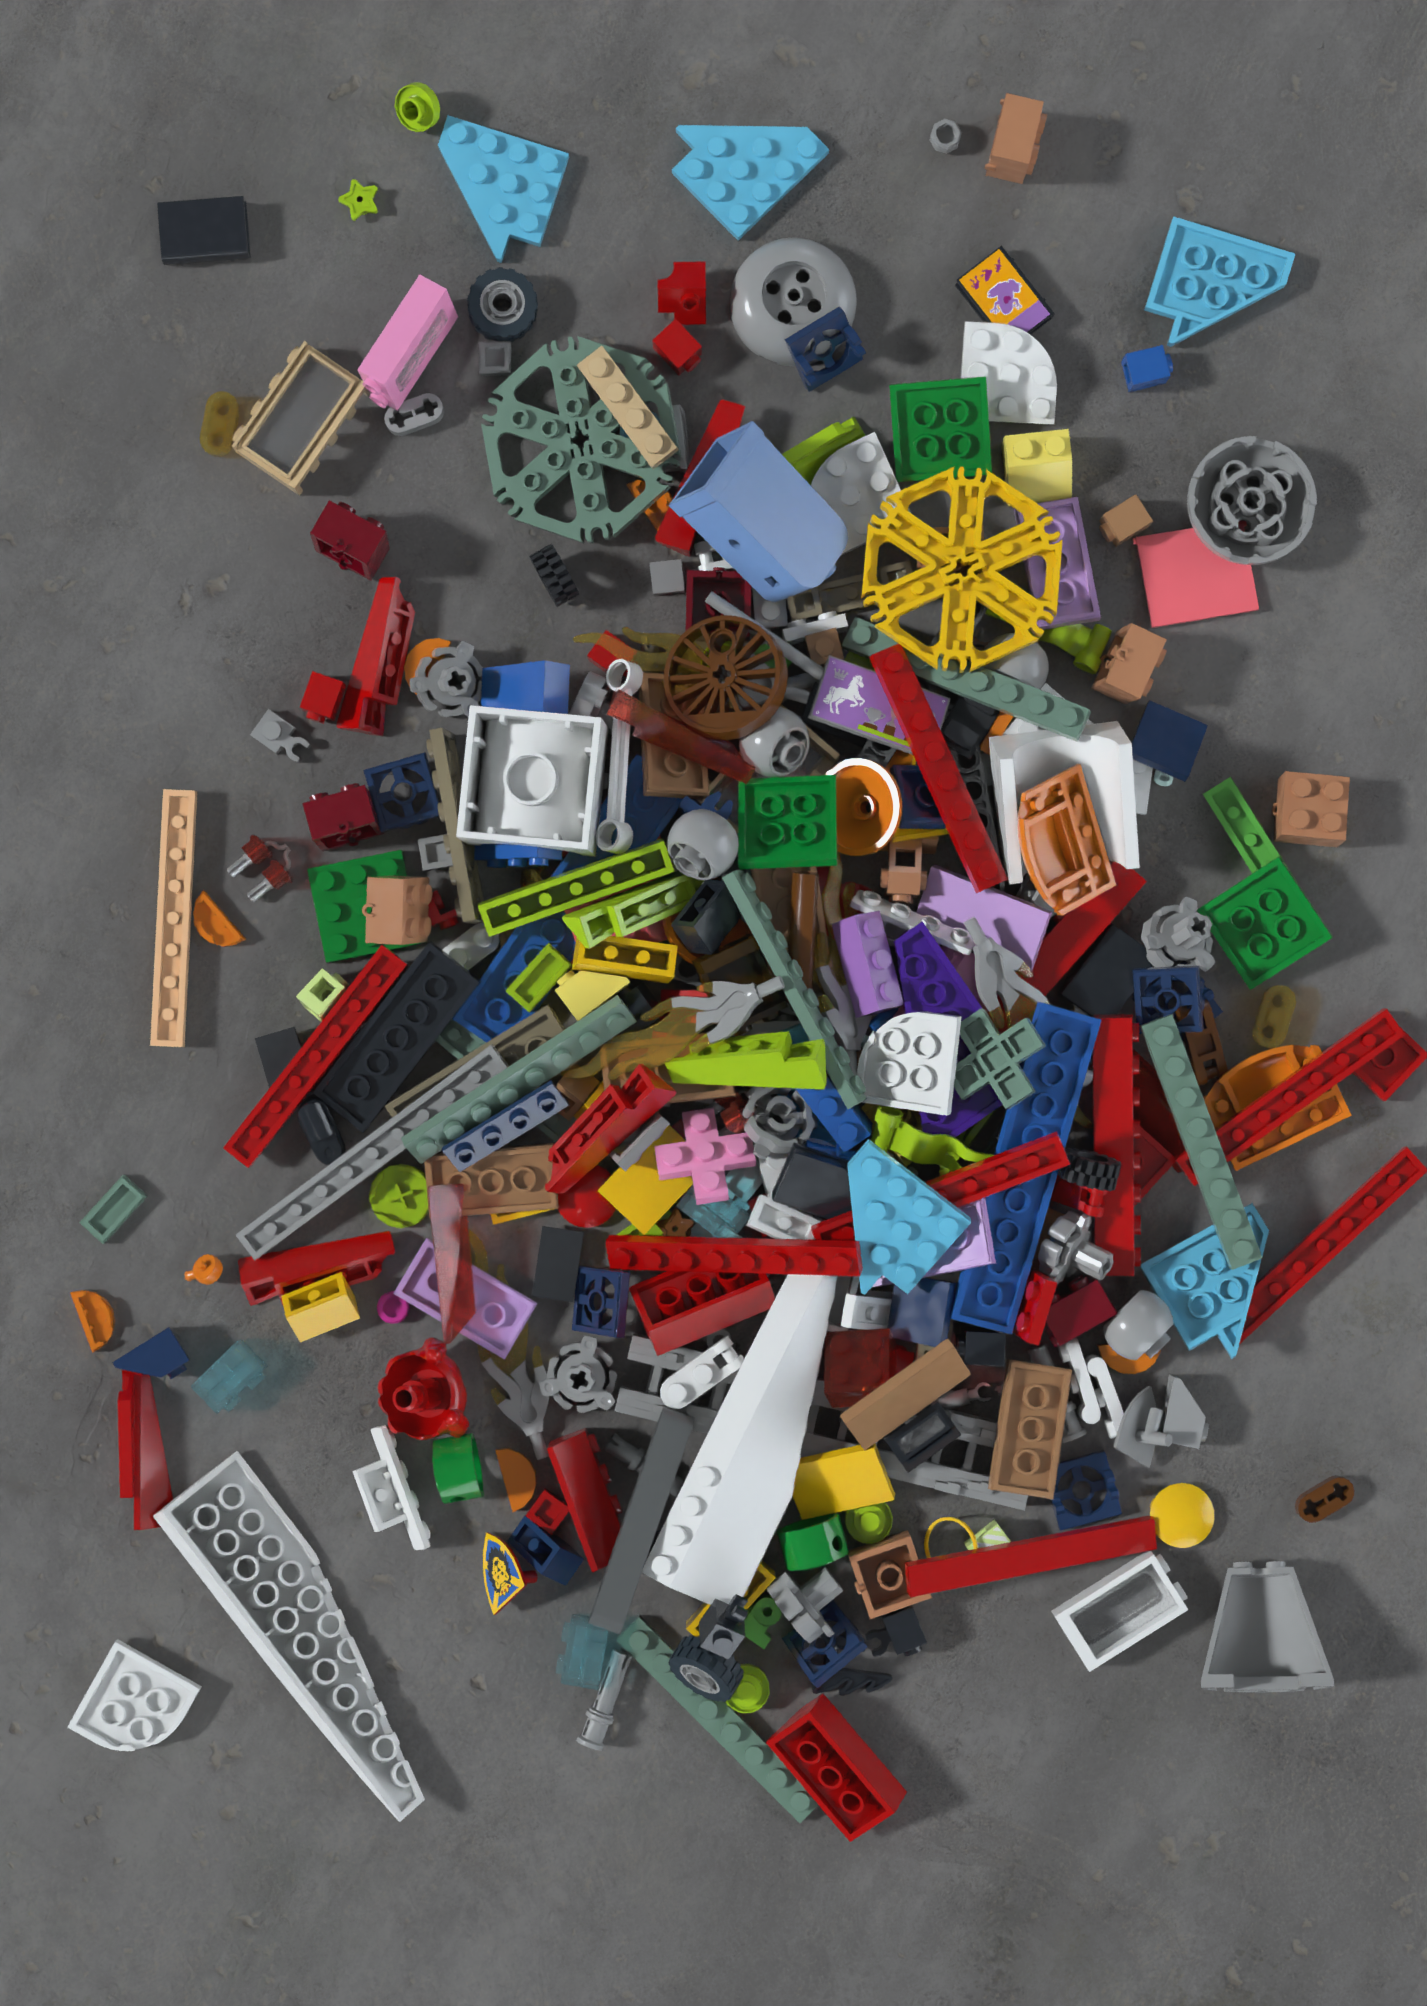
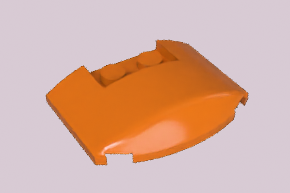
[1018,764,1116,916]
[1204,1045,1352,1171]

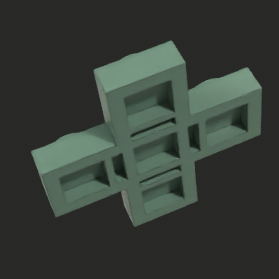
[954,1008,1046,1110]

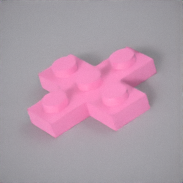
[654,1108,756,1205]

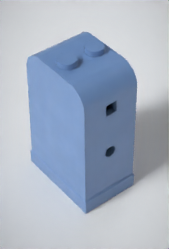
[669,421,848,602]

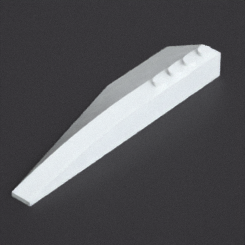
[642,1217,838,1605]
[153,1451,425,1822]

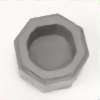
[929,118,962,154]

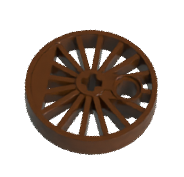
[664,615,788,740]

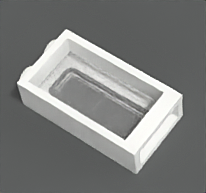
[1051,1551,1188,1672]

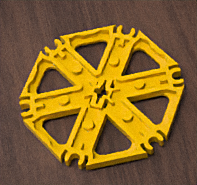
[861,466,1063,673]

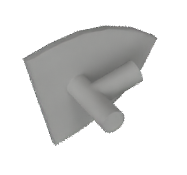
[1114,1386,1172,1468]

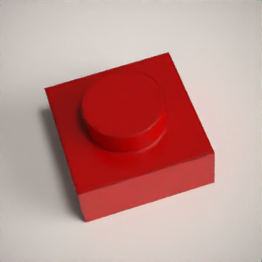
[526,1488,569,1535]

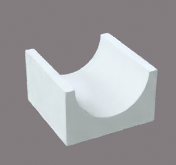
[456,705,609,857]
[989,721,1140,884]

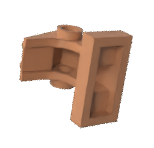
[879,835,938,904]

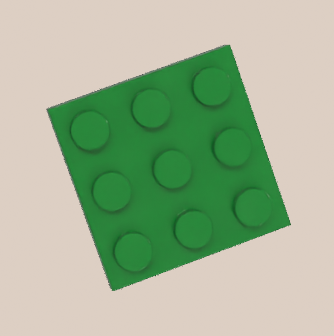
[889,376,992,482]
[738,775,837,869]
[307,850,421,963]
[1197,856,1333,990]

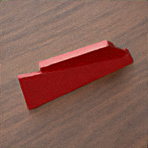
[655,400,746,557]
[336,577,415,736]
[545,1064,676,1194]
[238,1231,395,1306]
[117,1370,173,1530]

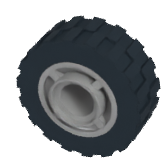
[467,267,538,342]
[668,1635,744,1702]

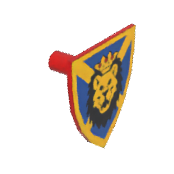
[483,1532,538,1615]

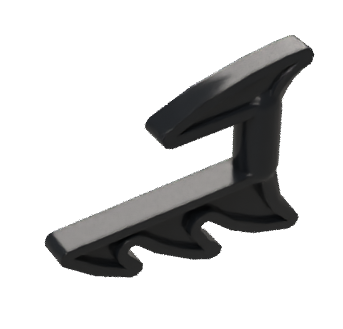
[812,1634,893,1696]

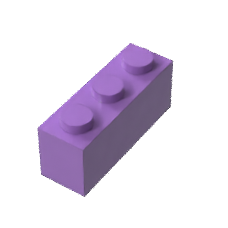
[832,911,904,1018]

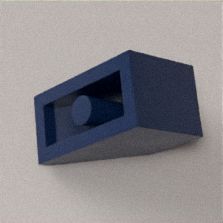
[112,1327,190,1379]
[507,1515,584,1586]

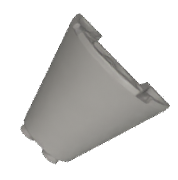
[1201,1561,1334,1693]

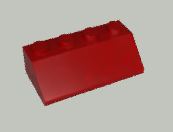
[629,1271,775,1356]
[547,1428,623,1572]
[766,1693,907,1842]

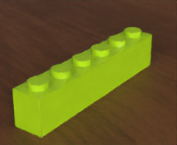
[478,838,675,937]

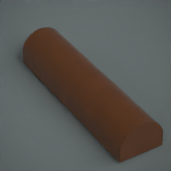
[785,871,819,1003]

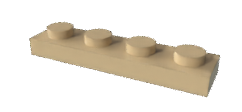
[577,345,679,469]

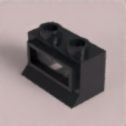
[883,1399,961,1473]

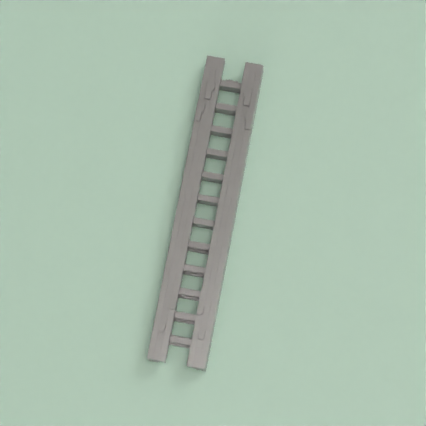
[614,1333,1028,1511]

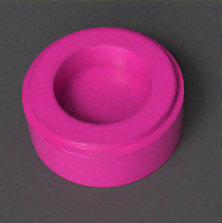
[377,1291,410,1324]

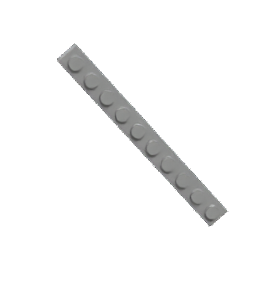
[236,1044,509,1260]

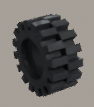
[529,543,580,607]
[1058,1148,1122,1191]

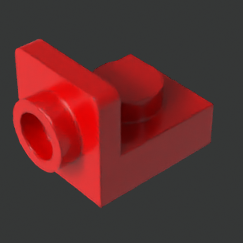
[428,890,459,930]

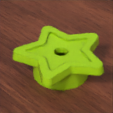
[338,179,378,221]

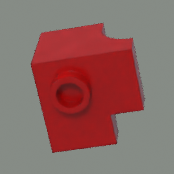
[658,261,706,325]

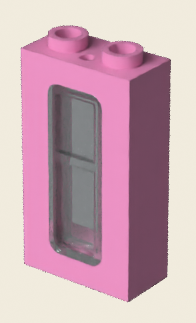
[357,274,458,411]

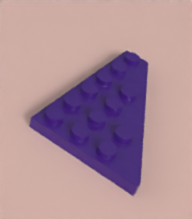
[894,921,1020,1137]

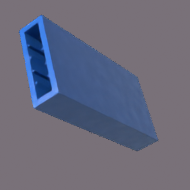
[474,660,570,868]

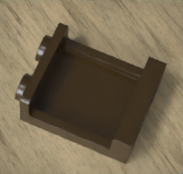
[692,934,788,1036]

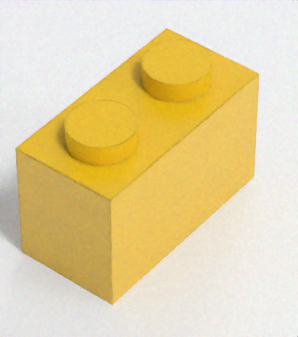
[281,1272,360,1342]

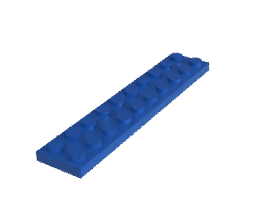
[453,754,684,1042]
[950,1002,1101,1335]

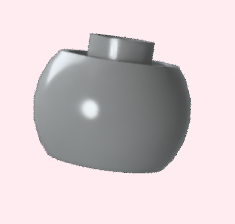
[983,633,1049,689]
[739,707,810,777]
[667,809,739,880]
[1103,1290,1174,1360]

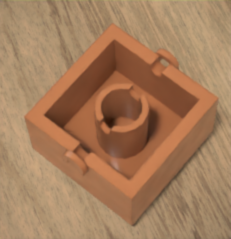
[985,93,1047,184]
[1091,623,1167,704]
[1272,771,1350,847]
[362,875,432,945]
[848,1530,932,1619]

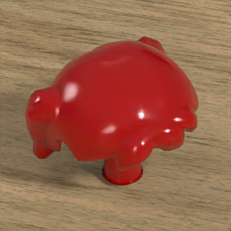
[378,1337,469,1440]

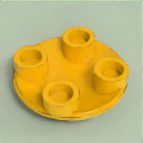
[1150,1483,1215,1548]

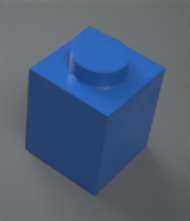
[1121,345,1173,392]

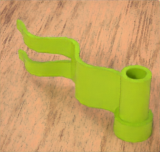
[985,608,1112,674]
[871,1105,994,1172]

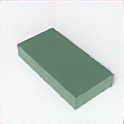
[79,1175,148,1244]

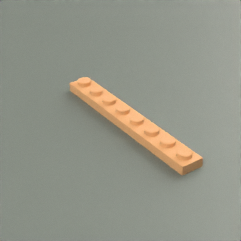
[150,789,197,1047]

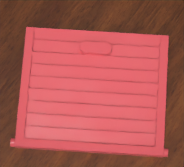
[1132,521,1259,628]

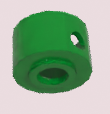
[432,1433,484,1504]
[776,1513,849,1571]

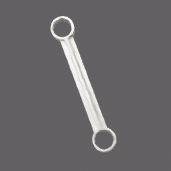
[596,659,643,854]

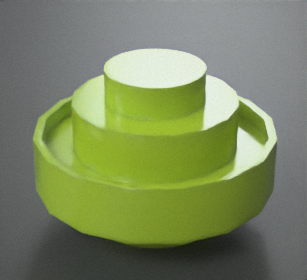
[395,82,440,132]
[845,1502,893,1544]
[726,1664,770,1713]

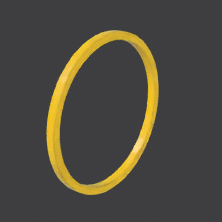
[924,1517,978,1558]

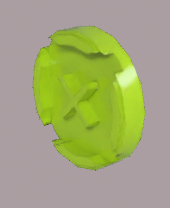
[369,1164,429,1228]

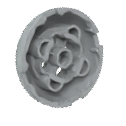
[730,237,857,366]
[1187,436,1317,565]

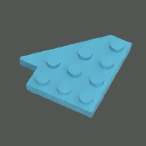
[438,115,569,263]
[672,125,829,241]
[1144,216,1295,347]
[847,1139,971,1295]
[1140,1203,1269,1359]

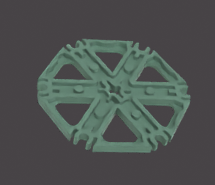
[481,336,682,544]

